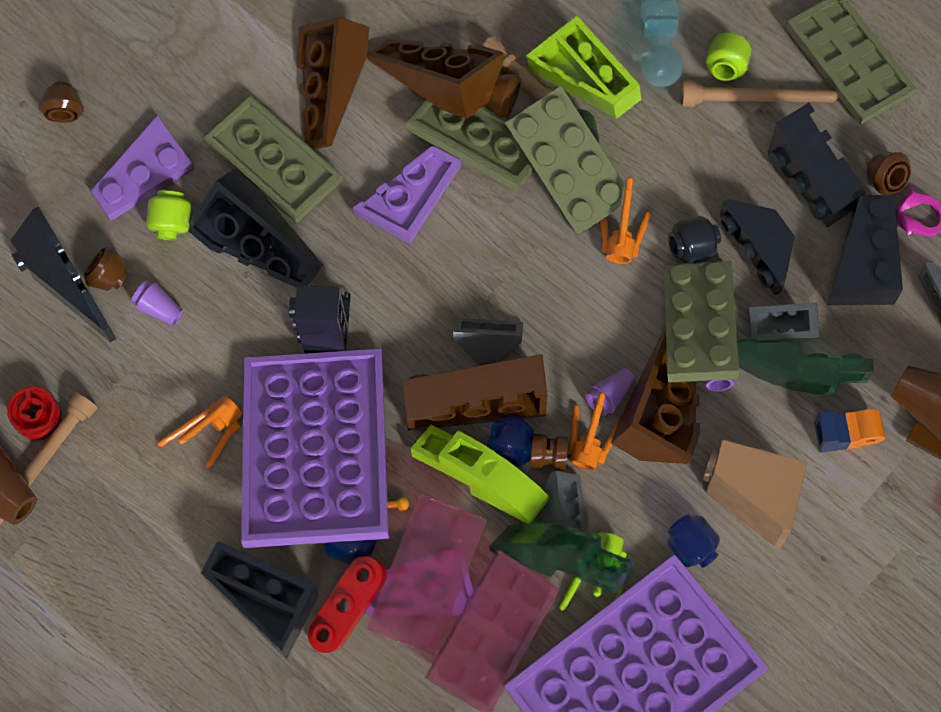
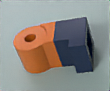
[814,409,886,453]

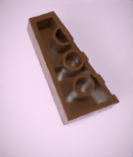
[403,354,548,431]

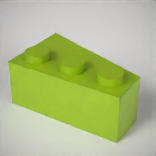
[526,16,642,119]

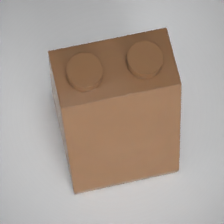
[703,440,808,548]

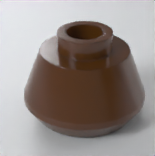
[485,74,521,117]
[38,82,84,123]
[867,152,911,195]
[84,247,128,291]

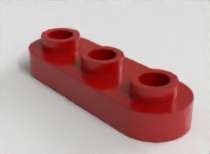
[308,556,386,653]

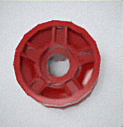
[7,386,62,441]

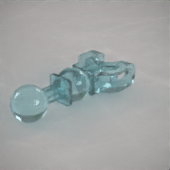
[640,0,683,87]

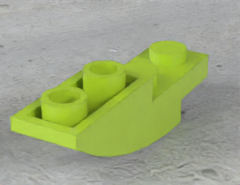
[411,425,549,525]

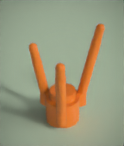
[600,177,651,264]
[567,392,622,471]
[157,395,242,469]

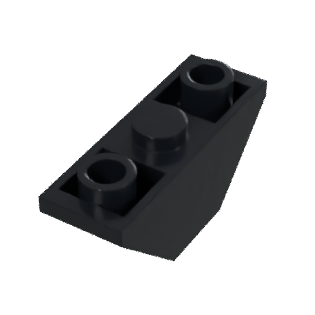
[719,199,795,295]

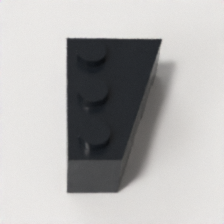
[767,102,865,227]
[827,195,903,305]
[289,285,351,354]

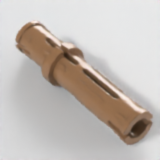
[482,36,553,102]

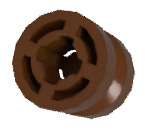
[530,433,569,471]

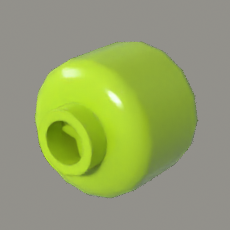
[706,32,751,81]
[146,190,191,241]

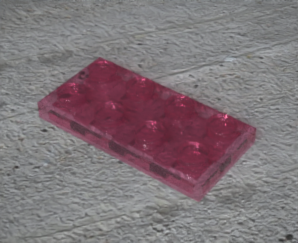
[366,493,487,656]
[425,551,560,712]

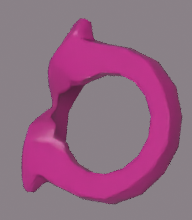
[896,188,941,237]

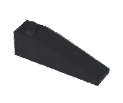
[188,169,324,288]
[11,206,116,342]

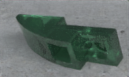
[737,338,874,395]
[489,522,633,594]

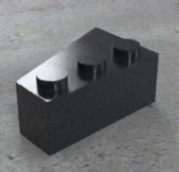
[201,541,319,659]

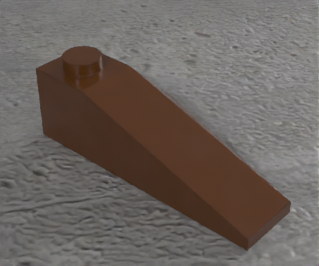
[296,16,369,149]
[367,39,505,118]
[611,326,700,464]

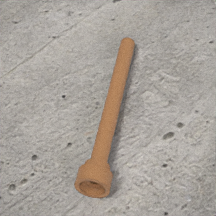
[680,81,838,107]
[0,392,98,525]

